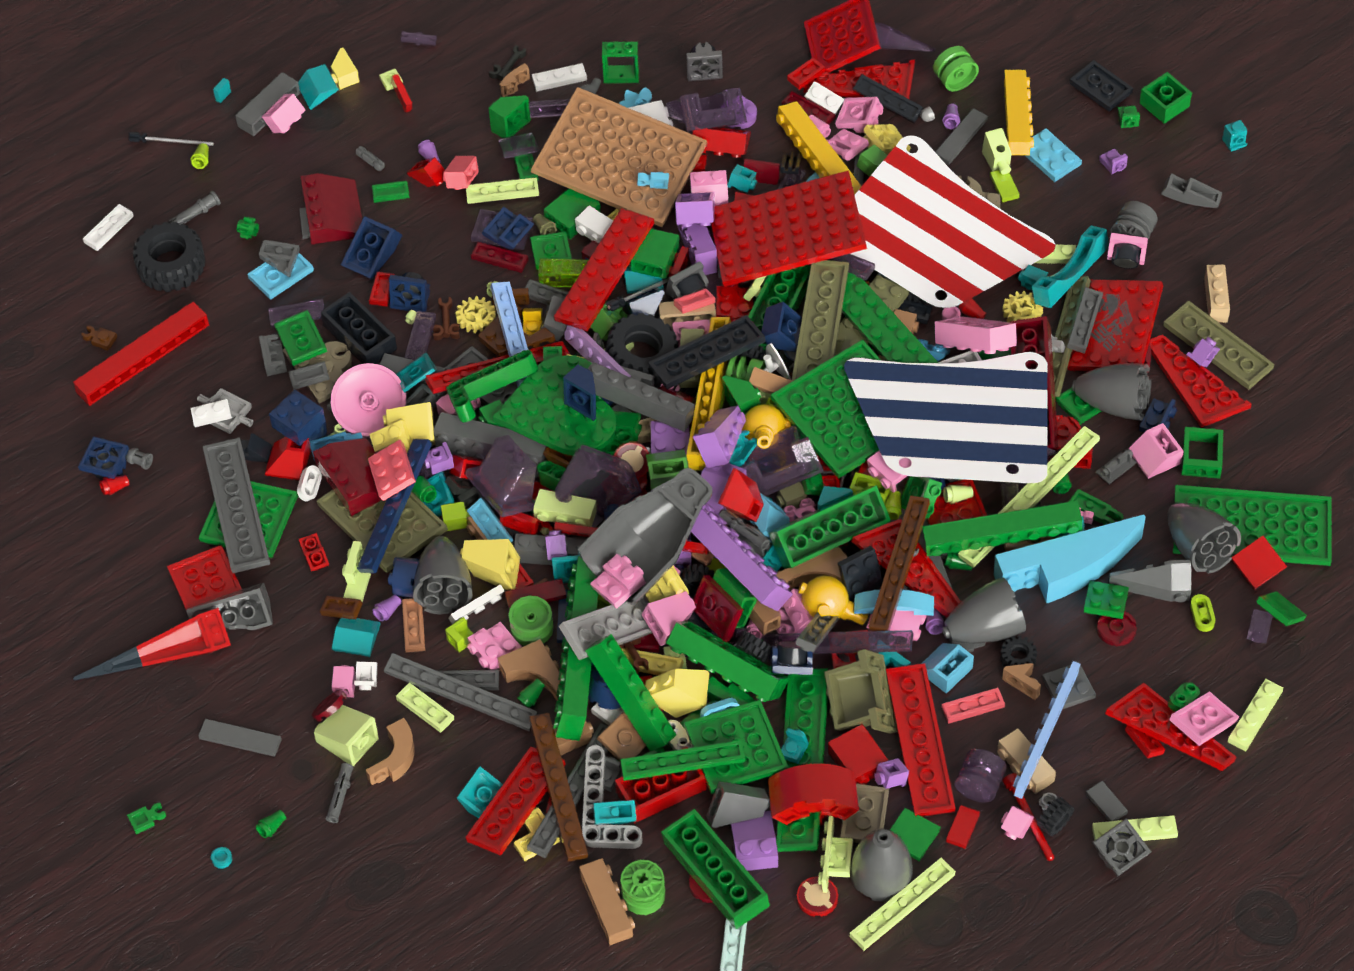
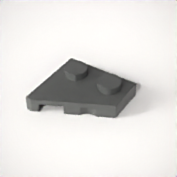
[259,240,300,277]

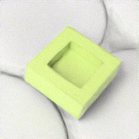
[380,69,403,91]

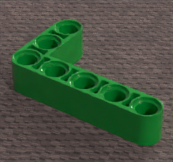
[446,350,538,423]
[537,430,633,497]

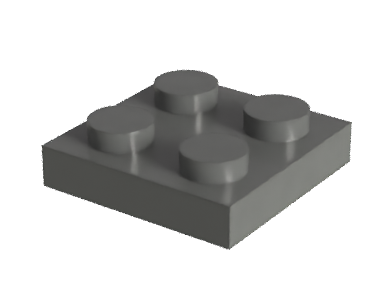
[1042,662,1096,709]

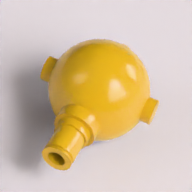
[742,404,792,450]
[798,576,868,626]

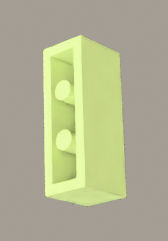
[533,489,597,527]

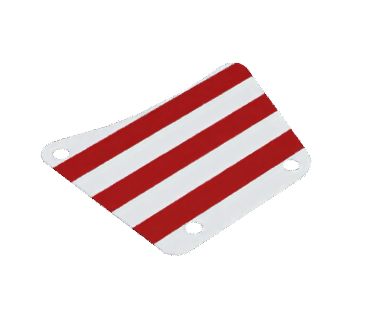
[850,136,1056,308]

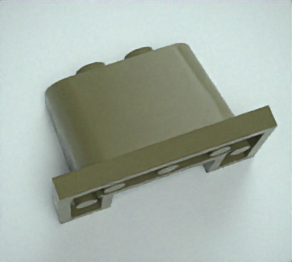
[825,649,897,734]

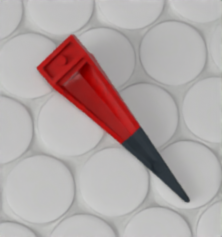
[73,608,231,680]

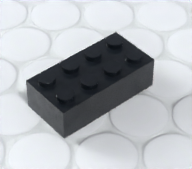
[321,292,397,364]

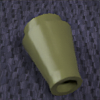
[533,213,557,235]

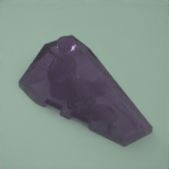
[875,22,936,52]

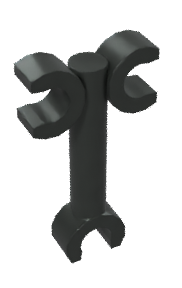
[489,45,527,80]

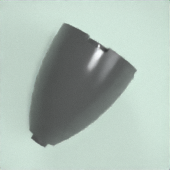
[1072,363,1151,421]
[1167,503,1241,574]
[413,536,472,614]
[942,578,1026,643]
[850,829,913,902]

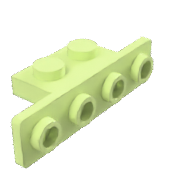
[342,541,371,602]
[819,816,853,893]

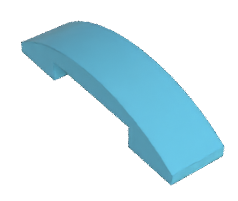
[854,590,934,616]

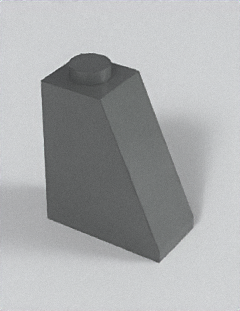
[706,781,770,827]

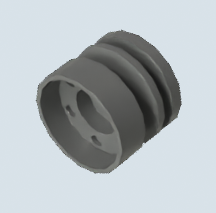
[1110,201,1158,249]

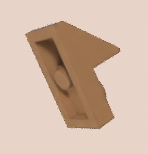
[1002,663,1041,700]

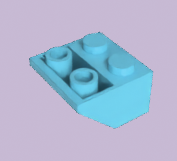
[749,493,790,543]
[921,643,974,693]

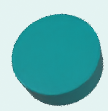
[211,847,232,869]

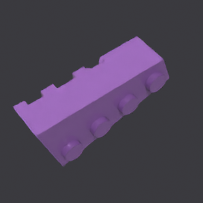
[675,212,719,275]
[693,406,746,468]

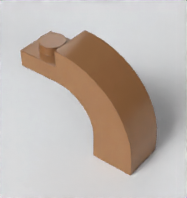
[366,718,415,785]

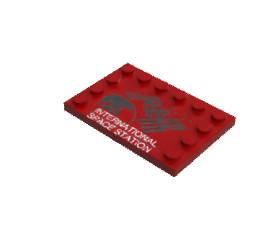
[1068,279,1163,371]

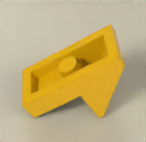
[522,308,543,336]

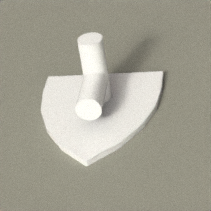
[763,343,791,380]

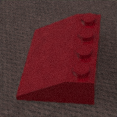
[300,173,362,244]
[313,438,382,516]

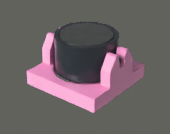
[1107,233,1148,269]

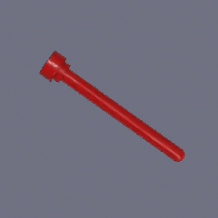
[1002,773,1054,861]

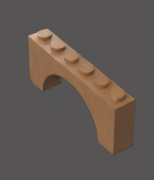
[749,546,847,635]
[497,639,594,755]

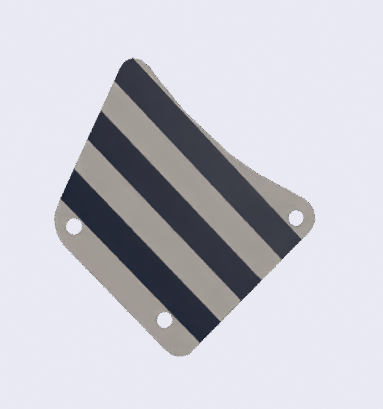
[844,352,1047,483]

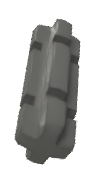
[356,146,385,171]

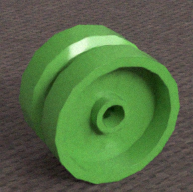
[933,46,979,92]
[509,596,554,646]

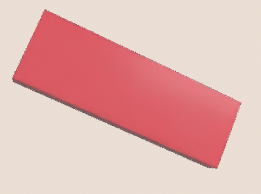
[941,688,1005,724]

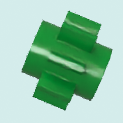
[237,217,259,239]

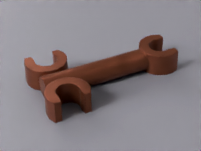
[433,297,460,340]
[619,638,649,673]

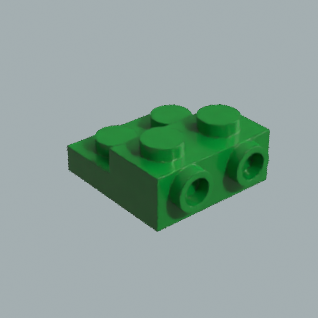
[901,476,942,519]

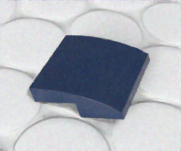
[482,207,534,250]

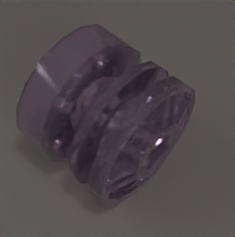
[955,749,1007,802]

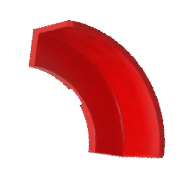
[768,764,859,825]

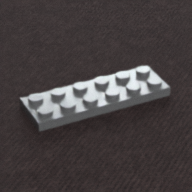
[559,596,652,660]

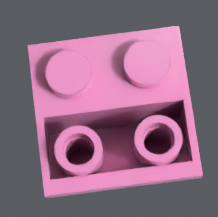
[1129,423,1183,479]
[776,589,813,641]

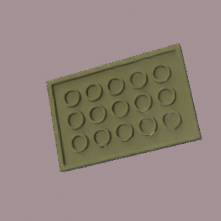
[317,490,448,573]

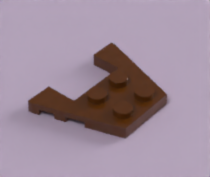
[478,304,556,357]

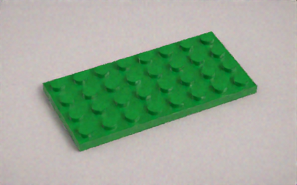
[1173,485,1332,566]

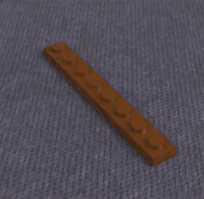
[869,496,930,634]
[529,713,588,862]

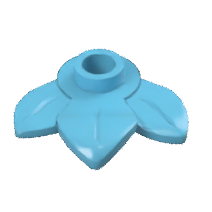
[619,87,652,108]

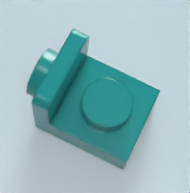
[781,728,809,764]

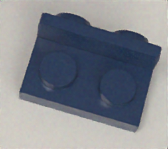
[1139,398,1177,433]

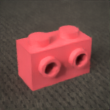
[443,156,479,190]

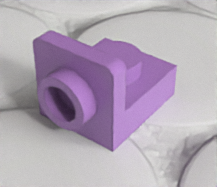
[1099,148,1128,174]
[545,530,567,560]

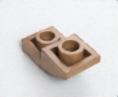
[500,63,530,97]

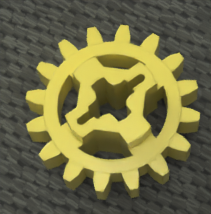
[1002,291,1043,322]
[456,296,496,333]

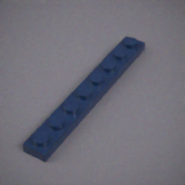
[357,439,432,574]

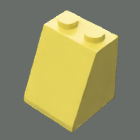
[383,402,436,445]
[460,539,520,591]
[645,669,709,718]

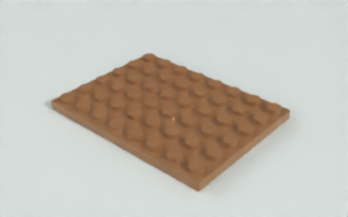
[531,87,707,227]

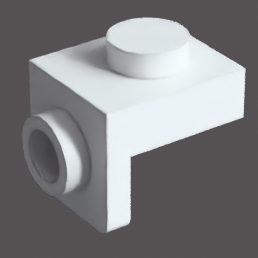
[354,662,377,690]

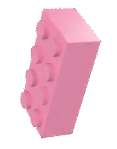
[935,316,1016,354]

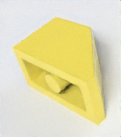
[331,48,359,89]

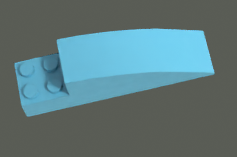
[993,515,1145,603]

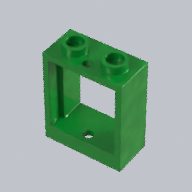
[602,42,639,83]
[1181,427,1223,478]

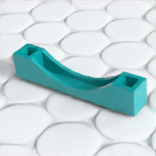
[1032,225,1109,308]

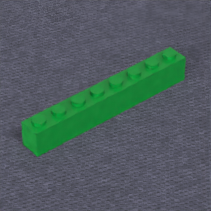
[922,501,1082,556]

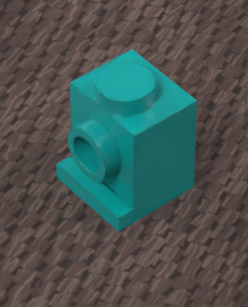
[1222,120,1247,152]
[727,164,757,193]
[1018,264,1048,291]

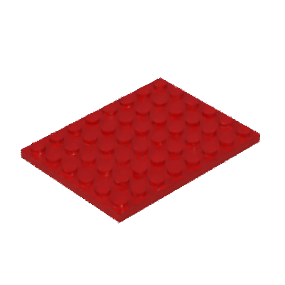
[711,170,867,287]

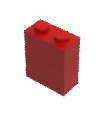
[828,724,889,785]

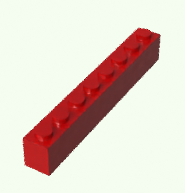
[73,302,209,406]

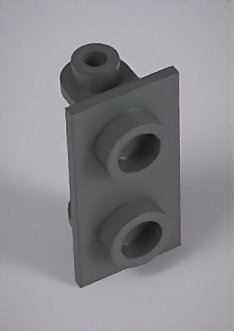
[1096,449,1137,484]

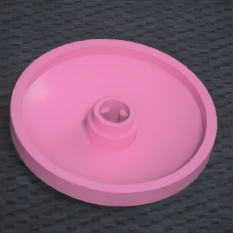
[331,364,407,438]

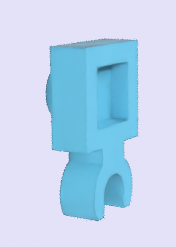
[637,172,669,189]

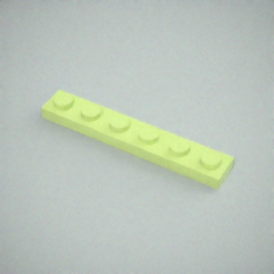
[850,858,956,950]

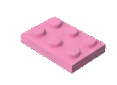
[1170,691,1239,746]

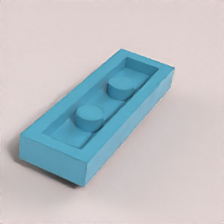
[467,498,514,543]

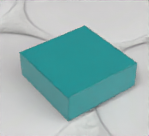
[213,78,231,103]

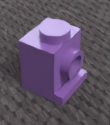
[1186,336,1220,367]
[424,442,454,475]
[875,758,909,789]

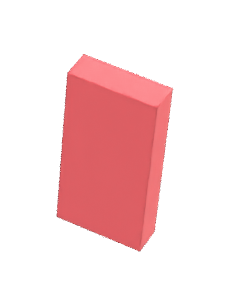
[674,289,715,314]

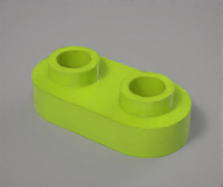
[1190,594,1215,632]

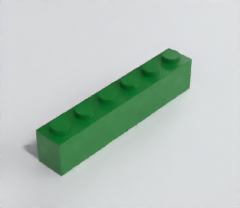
[585,634,677,752]

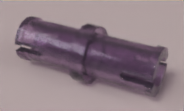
[401,31,437,46]

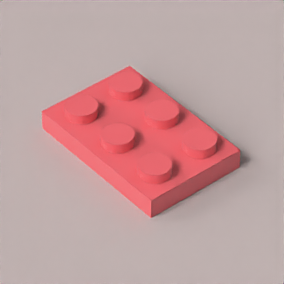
[368,440,416,501]

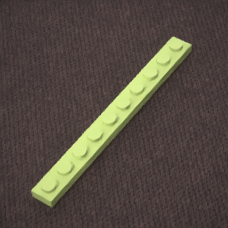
[958,426,1100,568]

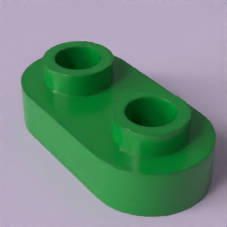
[1168,683,1200,712]

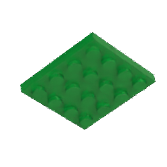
[199,481,298,558]
[684,700,788,794]

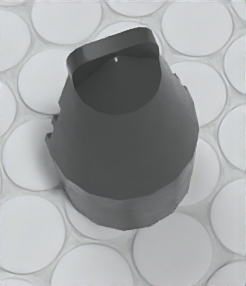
[577,468,712,606]

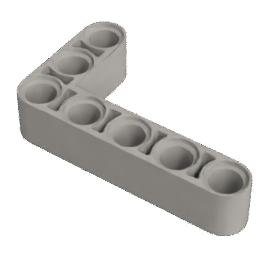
[582,745,643,849]

